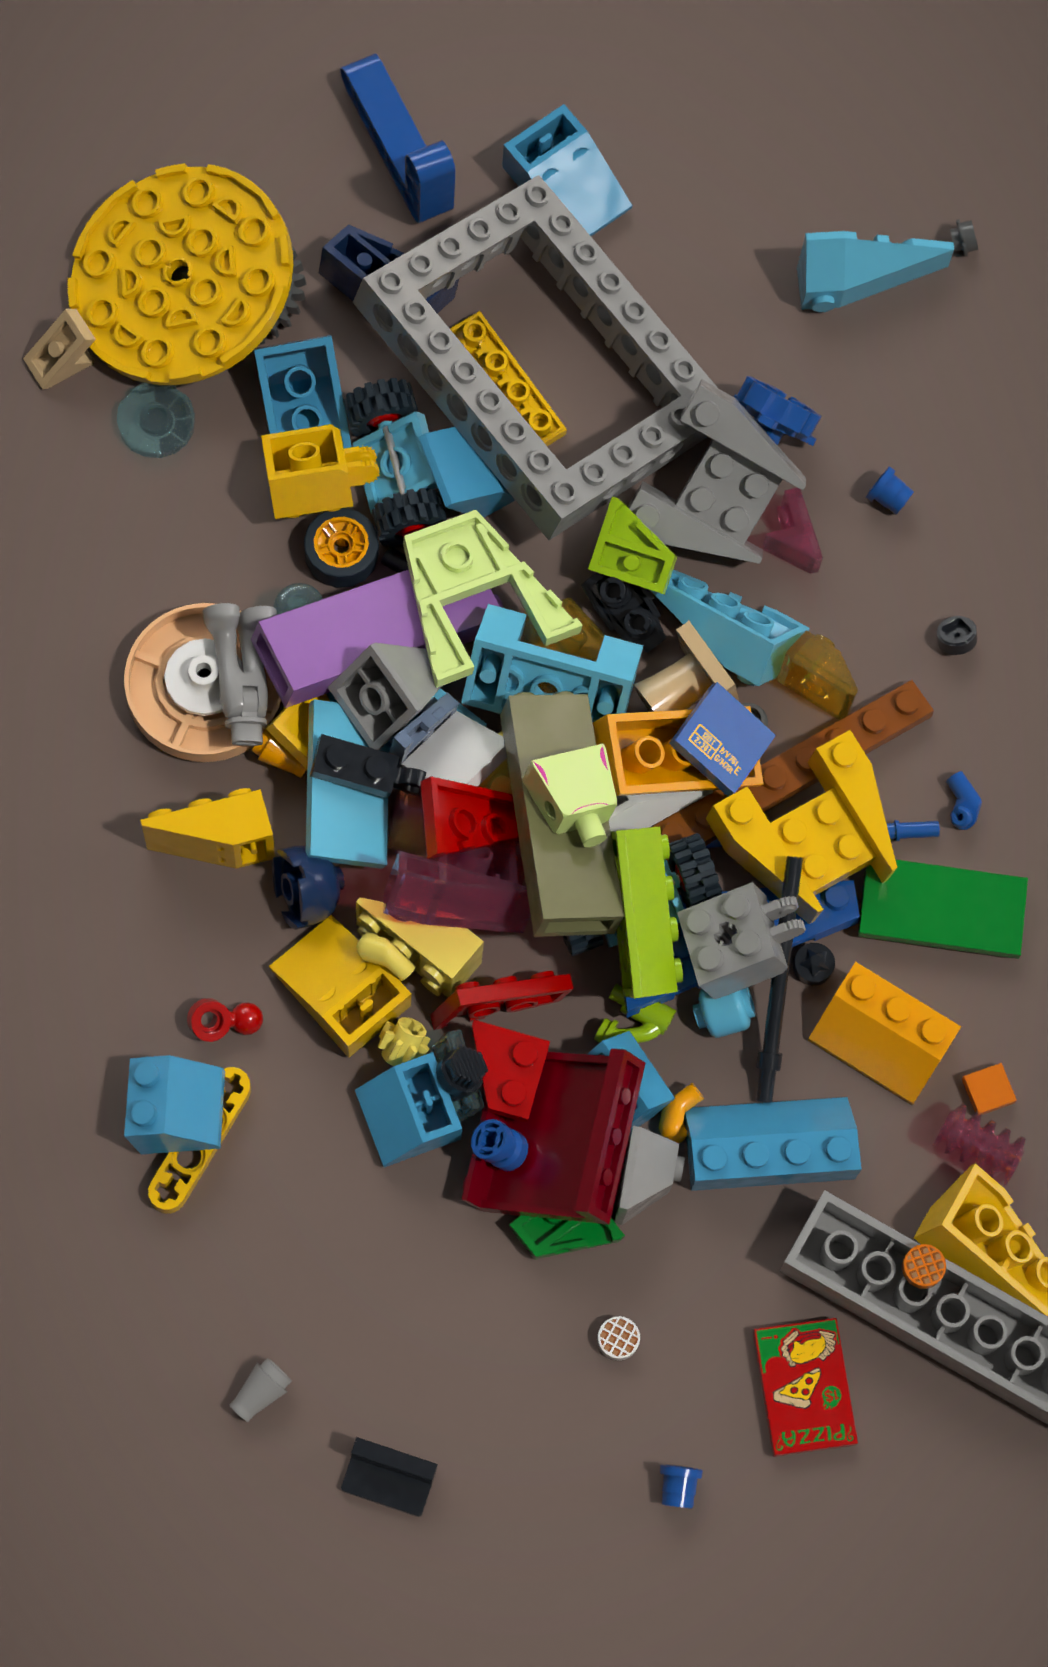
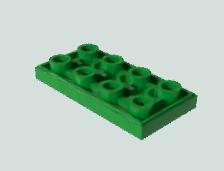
[858,859,1028,959]

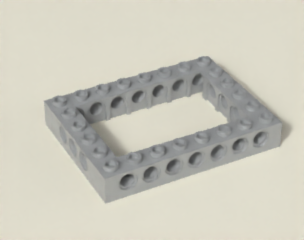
[353,175,718,540]

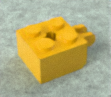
[261,424,380,519]

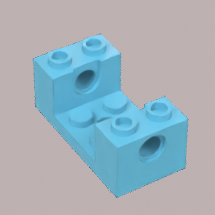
[461,604,643,722]

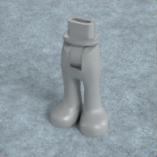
[203,603,277,746]

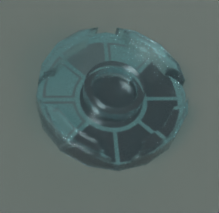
[117,383,195,458]

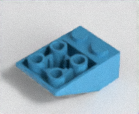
[502,104,632,236]

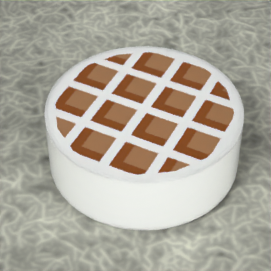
[597,1316,640,1361]

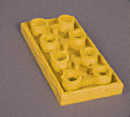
[450,311,567,446]

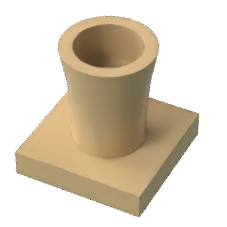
[633,621,739,712]

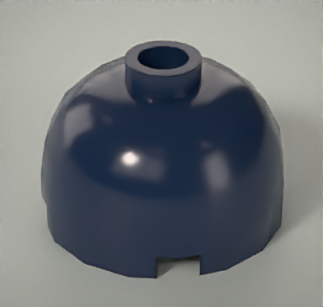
[272,845,345,930]

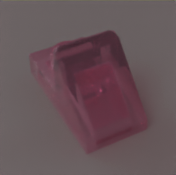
[763,488,823,574]

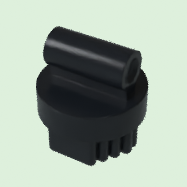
[436,1045,488,1102]

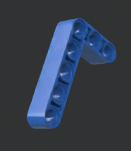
[340,54,456,224]

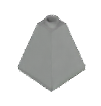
[328,643,442,750]

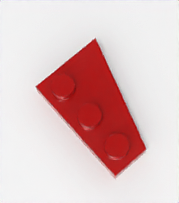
[420,776,519,859]
[430,971,574,1030]

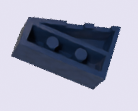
[318,224,459,314]

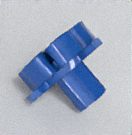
[733,376,822,446]

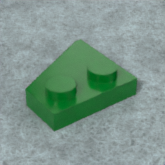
[509,1216,625,1259]

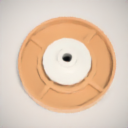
[124,603,283,762]

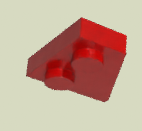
[471,1019,550,1123]

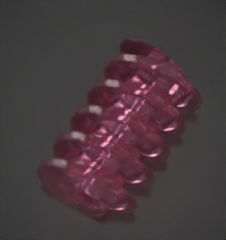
[932,1103,1026,1186]

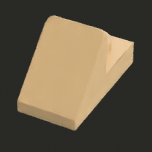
[23,309,96,389]

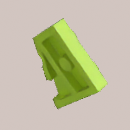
[588,496,677,595]

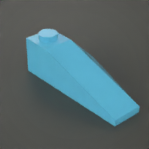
[797,231,954,312]
[652,570,810,686]

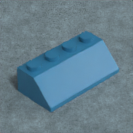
[684,1097,862,1191]

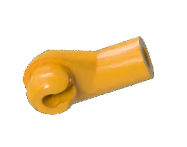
[659,1083,704,1143]

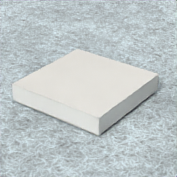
[401,711,507,786]

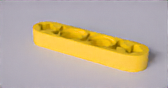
[148,1067,251,1214]

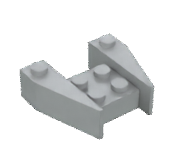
[628,379,806,564]

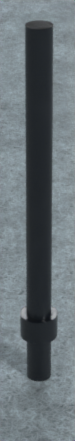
[756,855,803,1103]

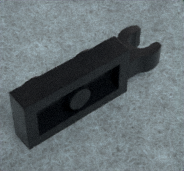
[310,734,427,798]

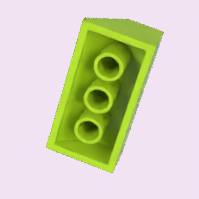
[611,827,683,998]

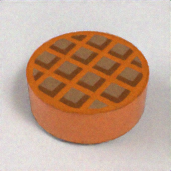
[902,1244,946,1289]

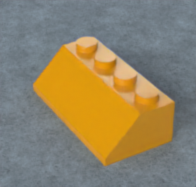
[593,706,764,796]

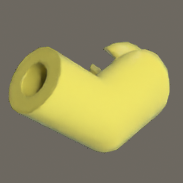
[357,933,415,981]

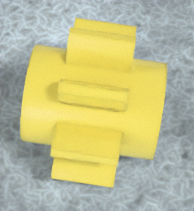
[378,1017,431,1066]

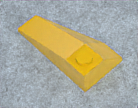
[914,1163,1048,1316]

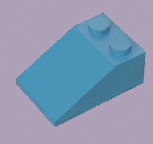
[254,335,352,448]

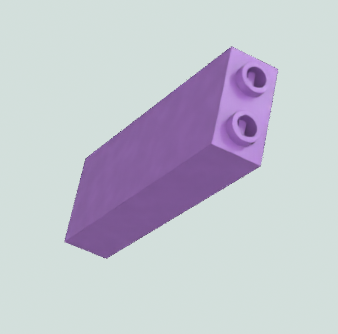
[251,570,503,708]

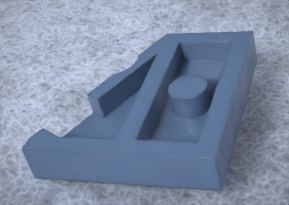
[389,692,459,768]

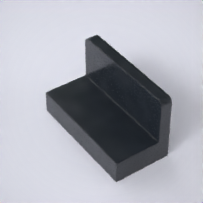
[341,1437,438,1517]

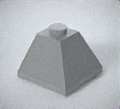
[614,1126,685,1225]

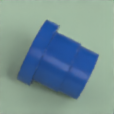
[865,466,914,514]
[660,1465,703,1508]

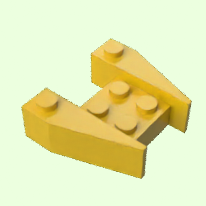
[706,730,897,924]

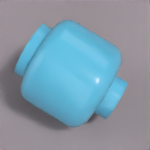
[693,987,756,1038]

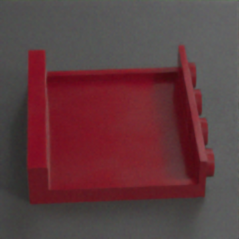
[461,1048,646,1224]

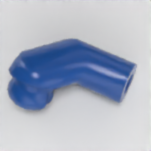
[946,771,982,830]

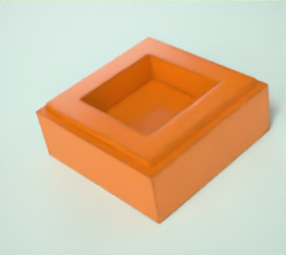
[962,1063,1017,1117]

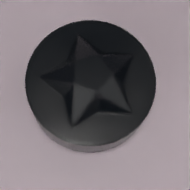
[937,616,977,655]
[793,943,835,986]

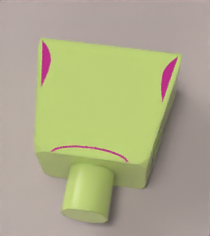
[522,743,617,847]

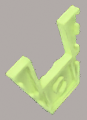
[403,510,583,688]

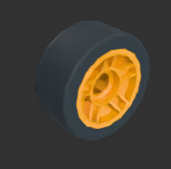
[304,508,379,588]

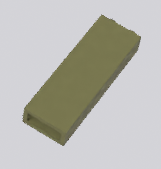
[500,691,624,937]

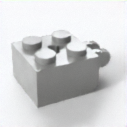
[677,882,806,999]

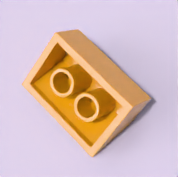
[808,961,961,1105]

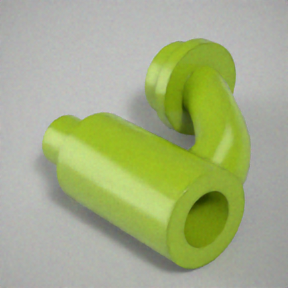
[594,984,677,1043]

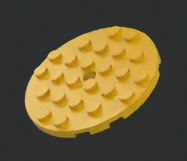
[68,163,293,385]

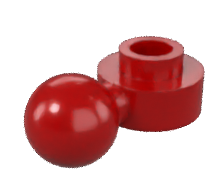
[187,998,263,1042]

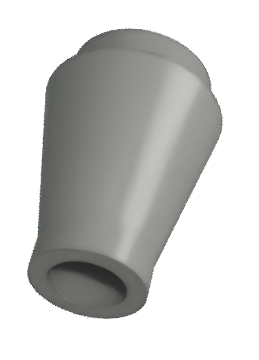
[230,1358,292,1422]

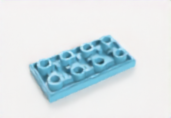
[306,699,389,869]

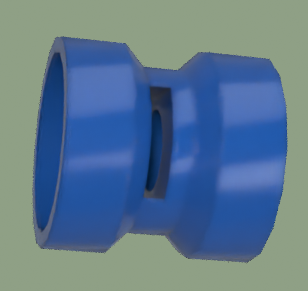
[471,1119,528,1171]

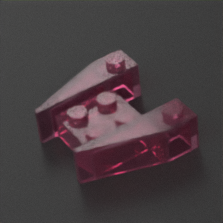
[383,790,531,933]

